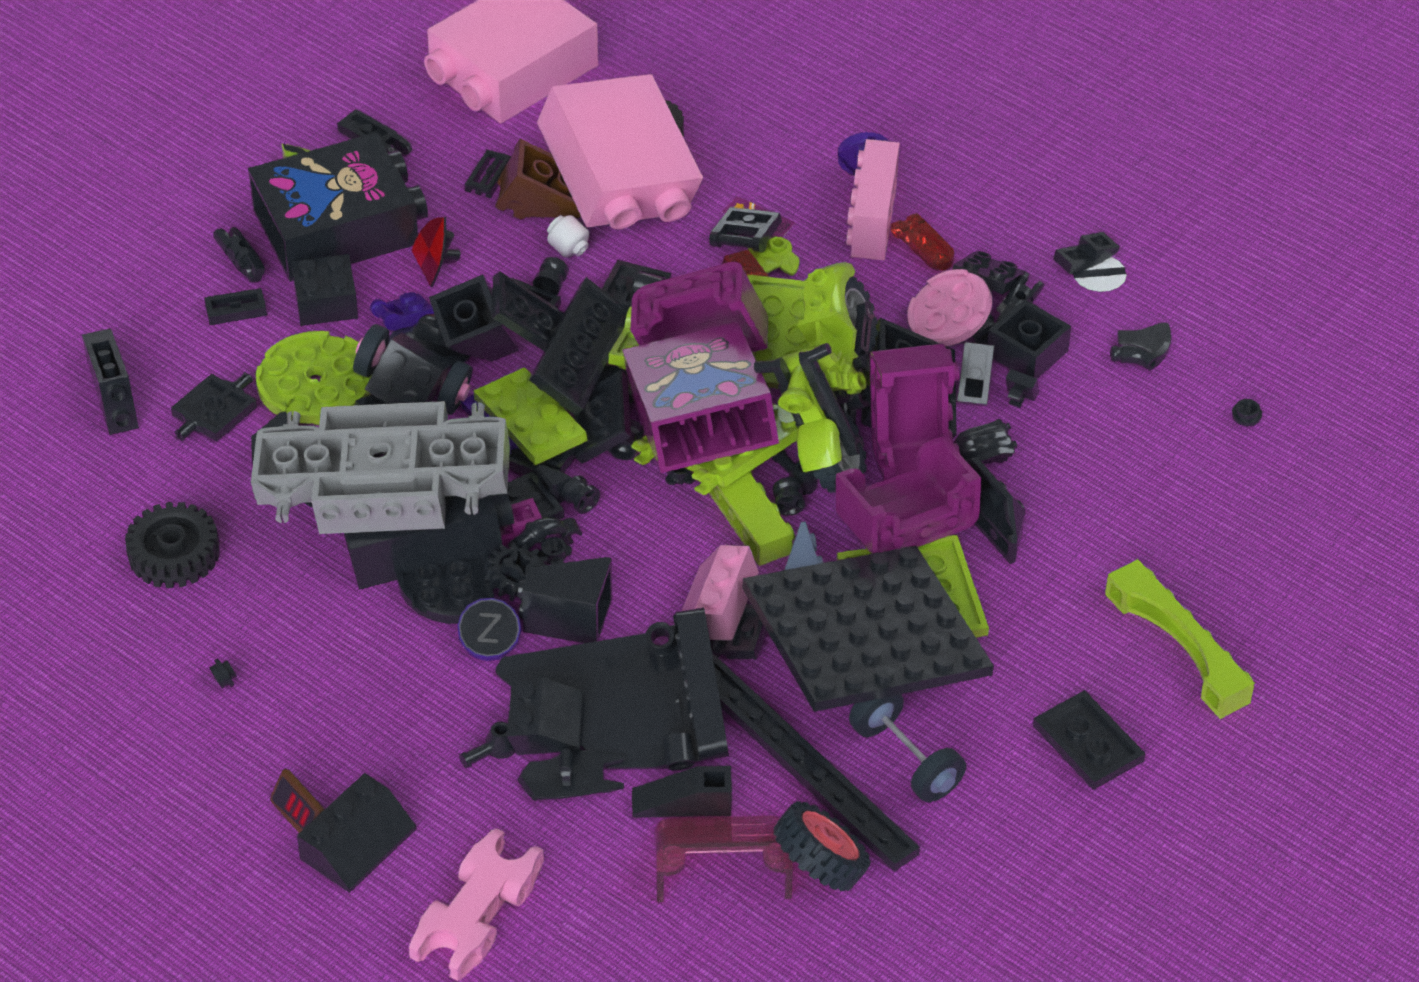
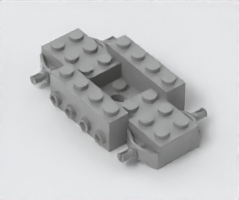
[251,401,510,534]

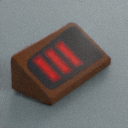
[270,768,324,833]

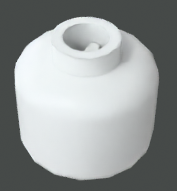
[547,215,589,258]

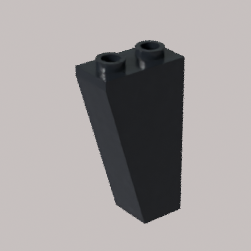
[82,328,139,435]

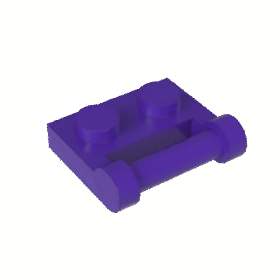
[370,292,434,331]

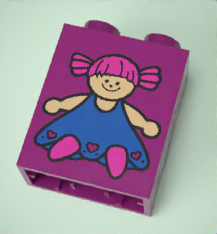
[622,321,779,473]

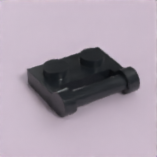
[709,207,782,253]

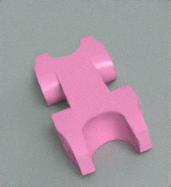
[409,828,544,981]

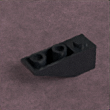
[632,766,732,818]

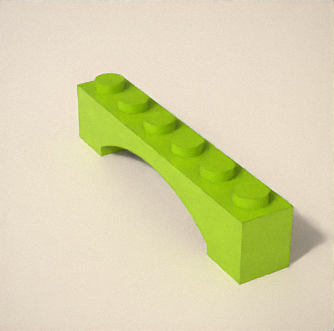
[1105,559,1255,719]

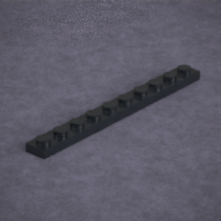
[712,653,920,872]

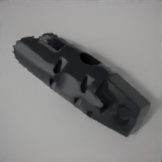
[213,227,265,282]
[996,271,1045,323]

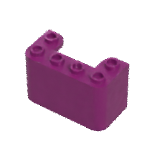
[630,262,768,352]
[870,344,960,480]
[836,436,981,554]

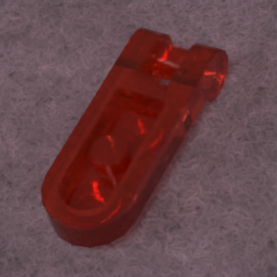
[890,213,955,271]

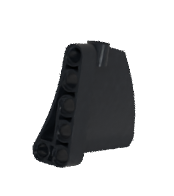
[495,607,729,771]

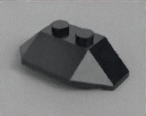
[966,457,1025,564]

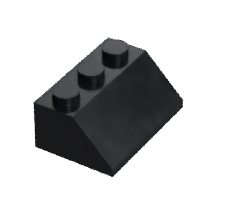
[297,772,416,893]

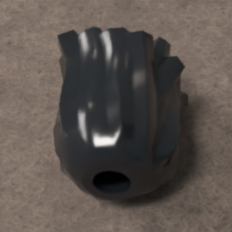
[953,419,1017,464]

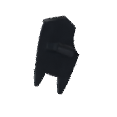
[517,749,625,801]

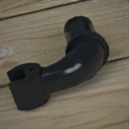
[508,517,582,550]

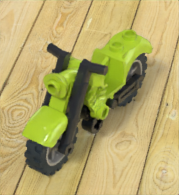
[754,262,878,493]

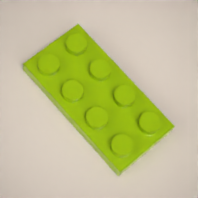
[473,367,587,465]

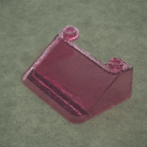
[655,816,793,903]

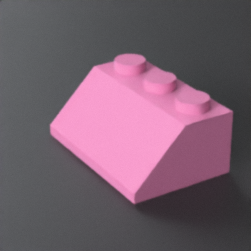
[682,545,759,641]

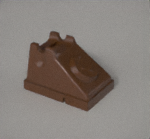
[495,138,581,220]

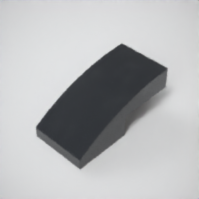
[1053,232,1120,274]

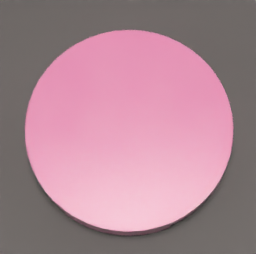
[907,269,992,346]

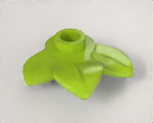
[744,237,799,276]

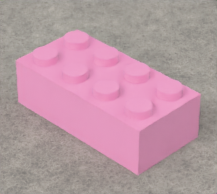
[846,139,900,261]

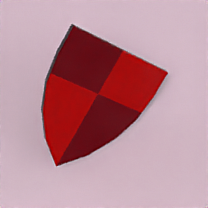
[411,217,460,287]

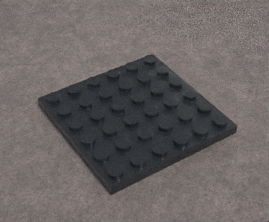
[742,545,994,712]

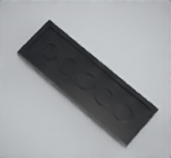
[529,277,628,416]

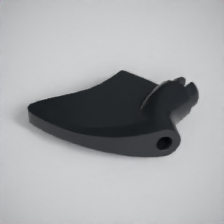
[1110,322,1171,370]

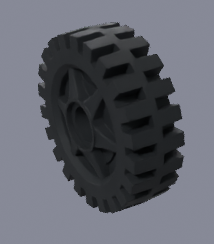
[125,502,220,588]

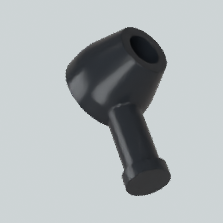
[772,449,818,495]
[459,722,515,769]

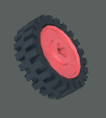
[773,801,871,892]

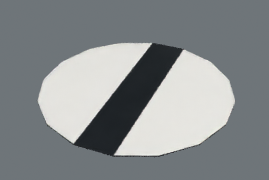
[1073,257,1127,292]

